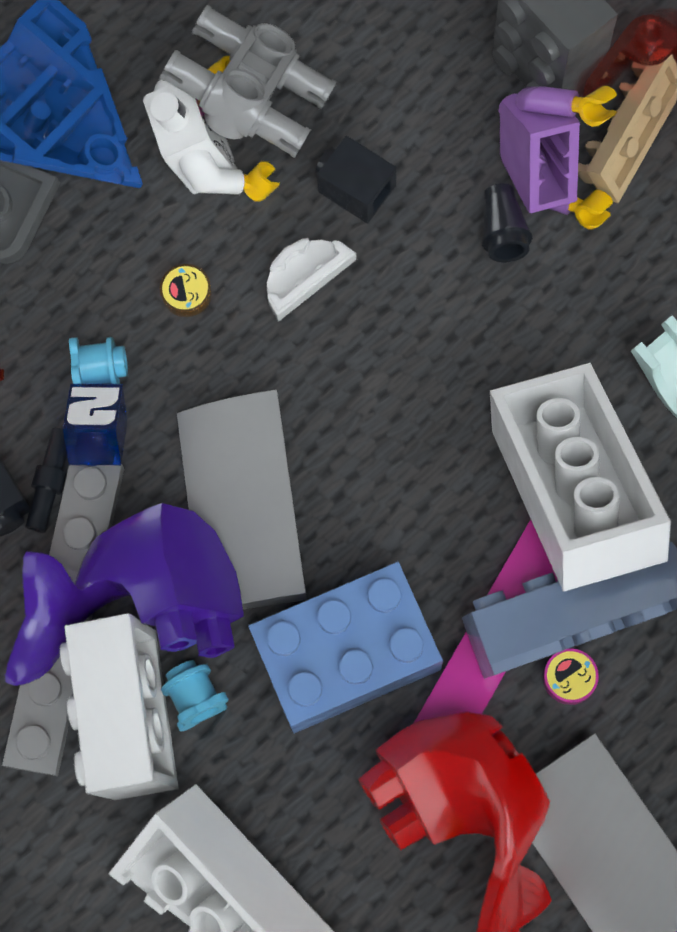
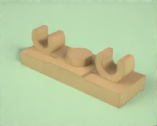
[578,49,677,203]

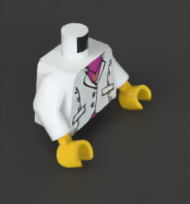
[143,56,280,202]

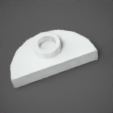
[267,238,356,322]

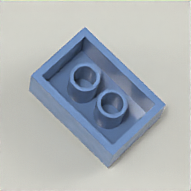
[248,562,443,733]

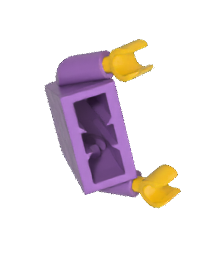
[499,86,617,229]

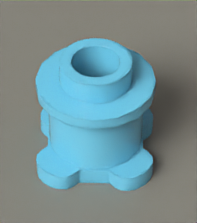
[69,337,128,388]
[161,660,229,731]

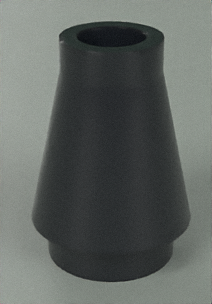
[482,183,533,263]

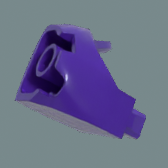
[5,503,244,685]

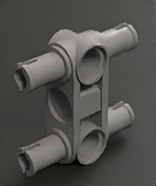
[160,5,337,158]

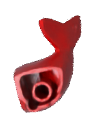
[358,711,552,932]

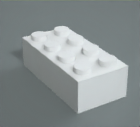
[490,363,671,592]

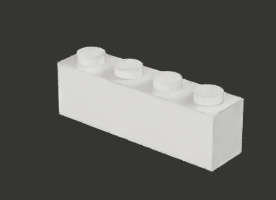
[109,784,334,932]

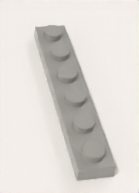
[2,456,124,777]

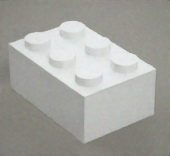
[60,613,179,800]

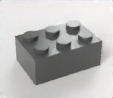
[492,0,618,97]

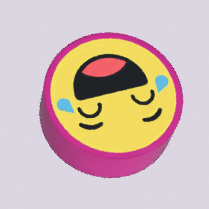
[543,649,599,705]

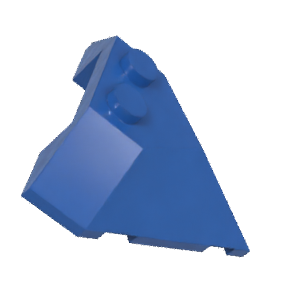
[0,0,143,188]

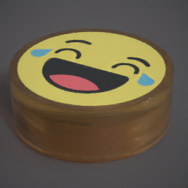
[160,264,212,317]

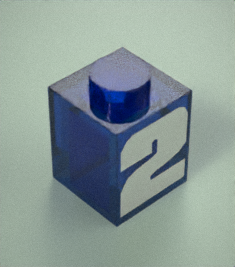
[63,384,127,466]

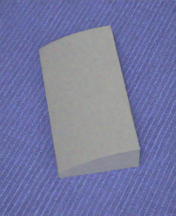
[177,390,307,609]
[532,734,677,932]

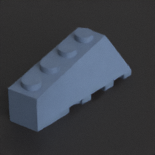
[462,542,677,679]

